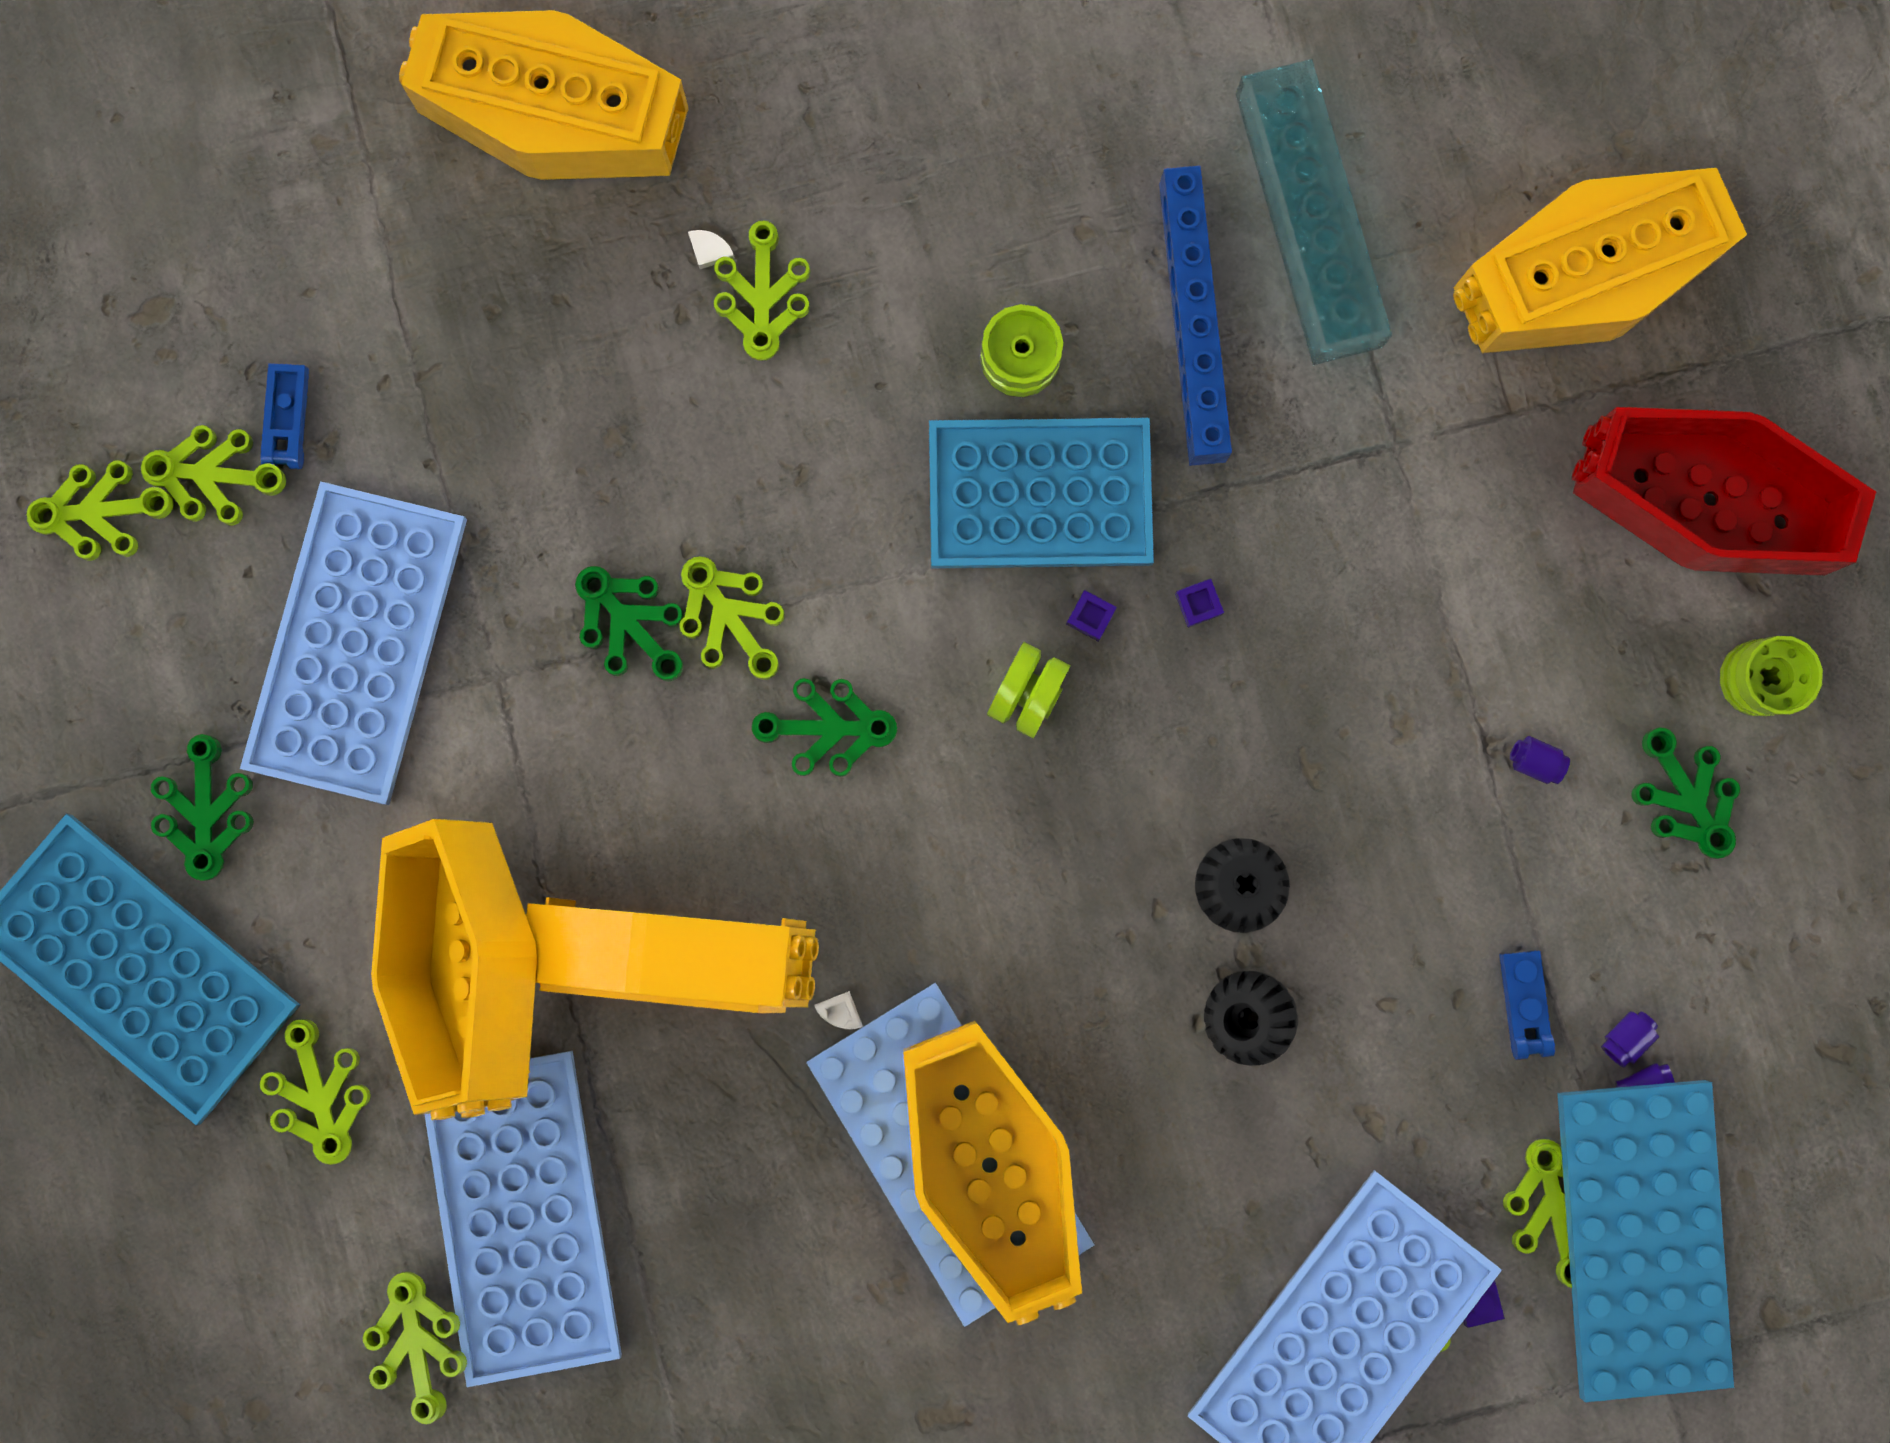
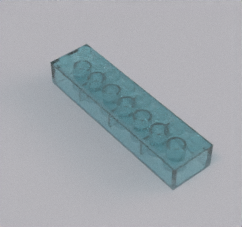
[1235,59,1392,365]

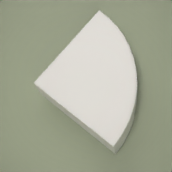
[688,230,734,269]
[814,991,863,1029]

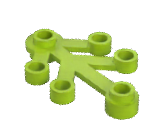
[714,220,810,361]
[141,425,286,526]
[27,460,174,561]
[679,557,785,680]
[260,1019,371,1165]
[1503,1139,1572,1288]
[363,1272,467,1424]

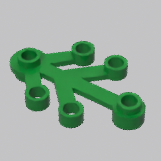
[575,566,684,681]
[752,678,897,777]
[1631,728,1740,859]
[151,734,254,881]

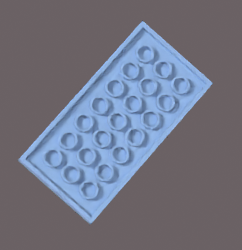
[240,481,467,805]
[806,982,1094,1327]
[424,1050,622,1387]
[1188,1170,1502,1443]

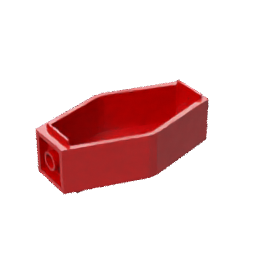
[1572,407,1877,576]

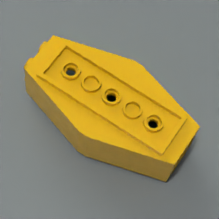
[399,10,689,180]
[1453,168,1747,353]
[371,819,537,1120]
[526,897,819,1013]
[903,1021,1082,1325]

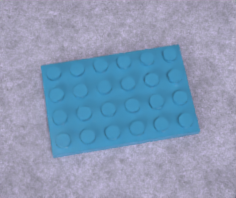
[929,418,1154,569]

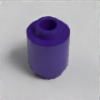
[1510,736,1570,784]
[1601,1011,1659,1068]

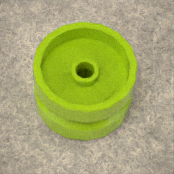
[980,304,1064,397]
[987,642,1071,739]

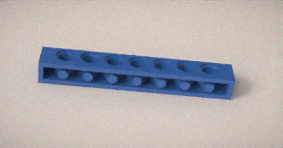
[1159,166,1232,466]

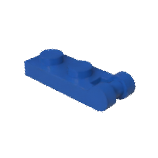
[261,363,309,469]
[1499,951,1555,1060]

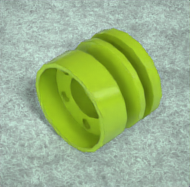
[1720,636,1823,716]

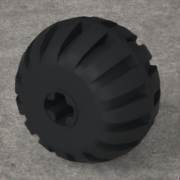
[1195,838,1290,933]
[1204,971,1298,1066]

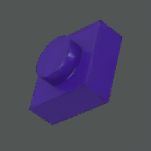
[1175,579,1224,628]
[1066,590,1117,642]
[1463,1281,1505,1328]

